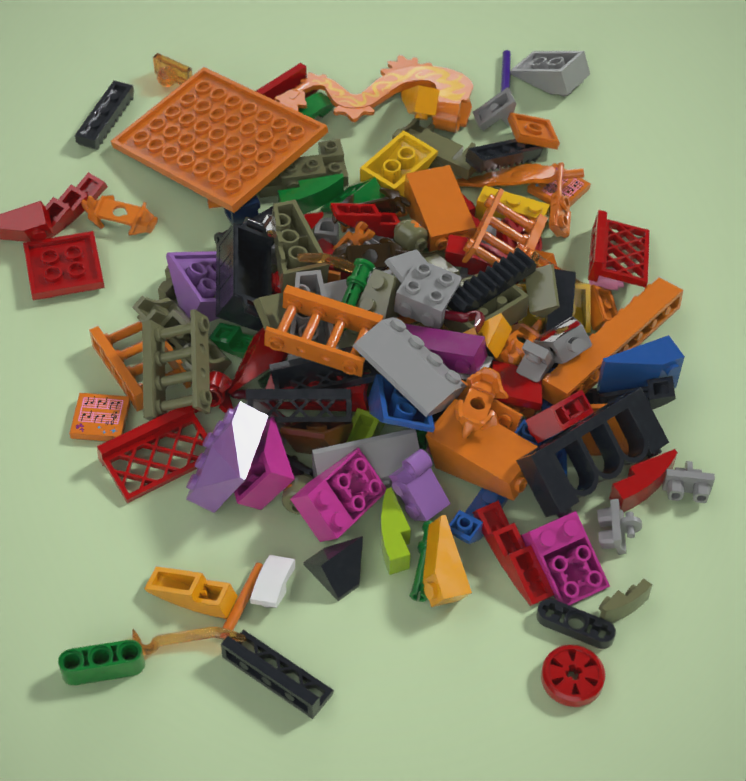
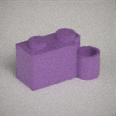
[389,449,451,521]

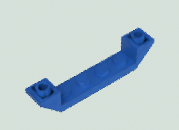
[449,419,543,544]

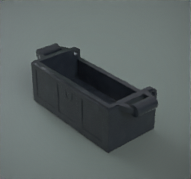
[216,217,274,331]

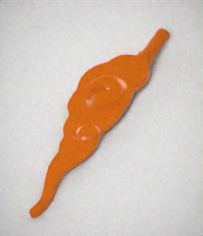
[456,164,584,187]

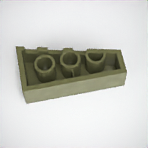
[271,200,330,293]
[337,268,401,375]

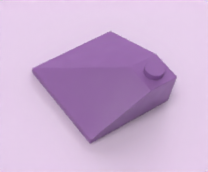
[166,251,218,322]

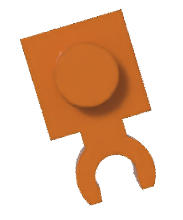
[333,221,375,250]

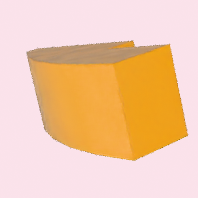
[144,566,238,619]

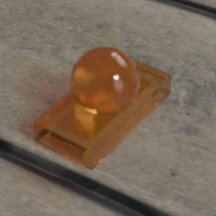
[153,53,192,87]

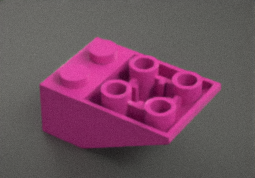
[234,417,295,510]
[290,448,387,542]
[521,511,610,605]

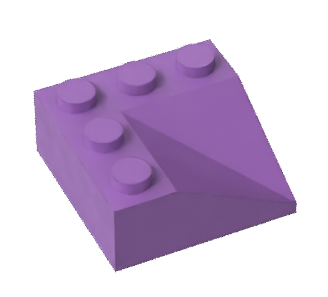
[186,402,268,513]

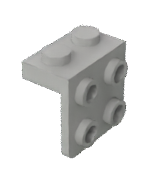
[394,260,461,329]

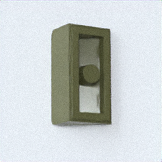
[525,264,560,318]

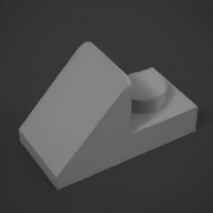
[473,87,516,131]
[516,339,555,382]

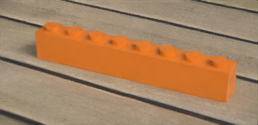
[542,277,683,405]

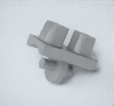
[662,461,715,503]
[597,499,642,555]

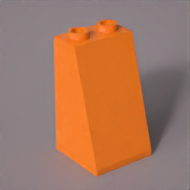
[404,165,476,252]
[426,399,538,501]

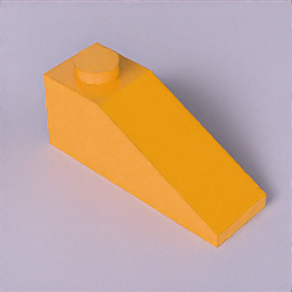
[401,85,440,121]
[423,515,472,607]

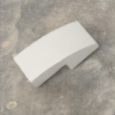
[250,555,295,608]

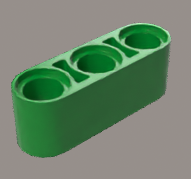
[58,640,145,685]

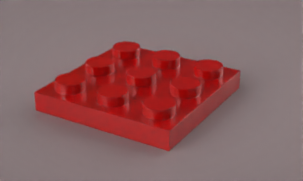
[23,231,105,300]

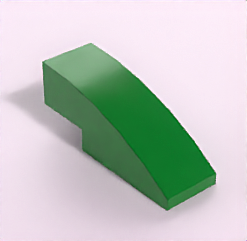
[278,173,344,214]

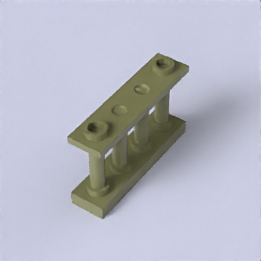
[142,309,212,421]

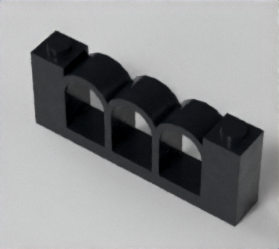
[516,388,669,518]

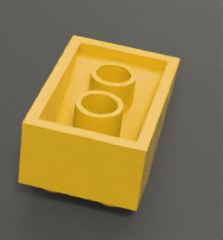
[360,130,438,197]

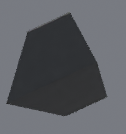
[304,536,363,601]

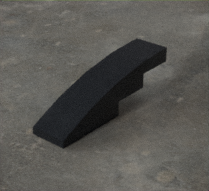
[542,269,576,368]

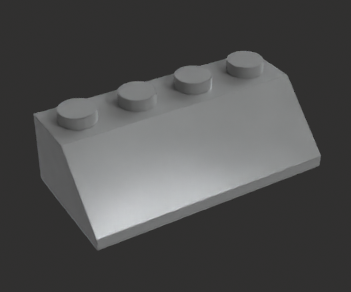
[352,317,466,417]
[312,429,419,490]

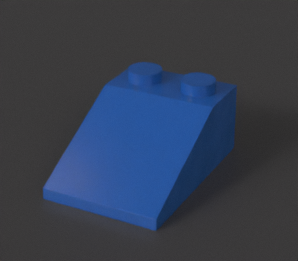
[597,335,685,394]
[368,374,435,433]

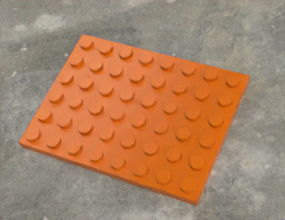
[111,67,328,213]

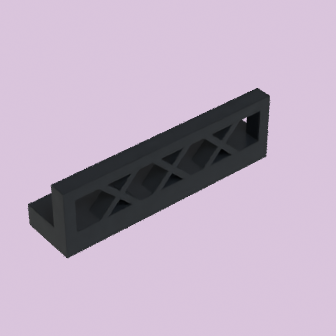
[269,346,377,403]
[246,389,352,423]
[221,629,334,719]

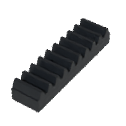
[75,80,134,150]
[465,139,543,174]
[448,247,537,313]

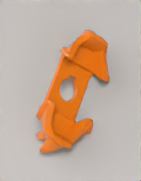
[81,195,158,235]
[494,319,542,365]
[455,367,509,439]

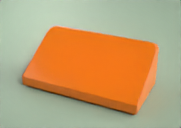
[590,284,618,331]

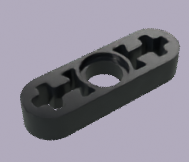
[537,599,616,649]

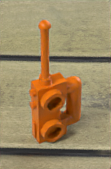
[549,162,571,238]

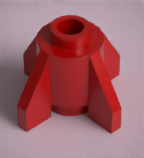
[191,371,233,414]

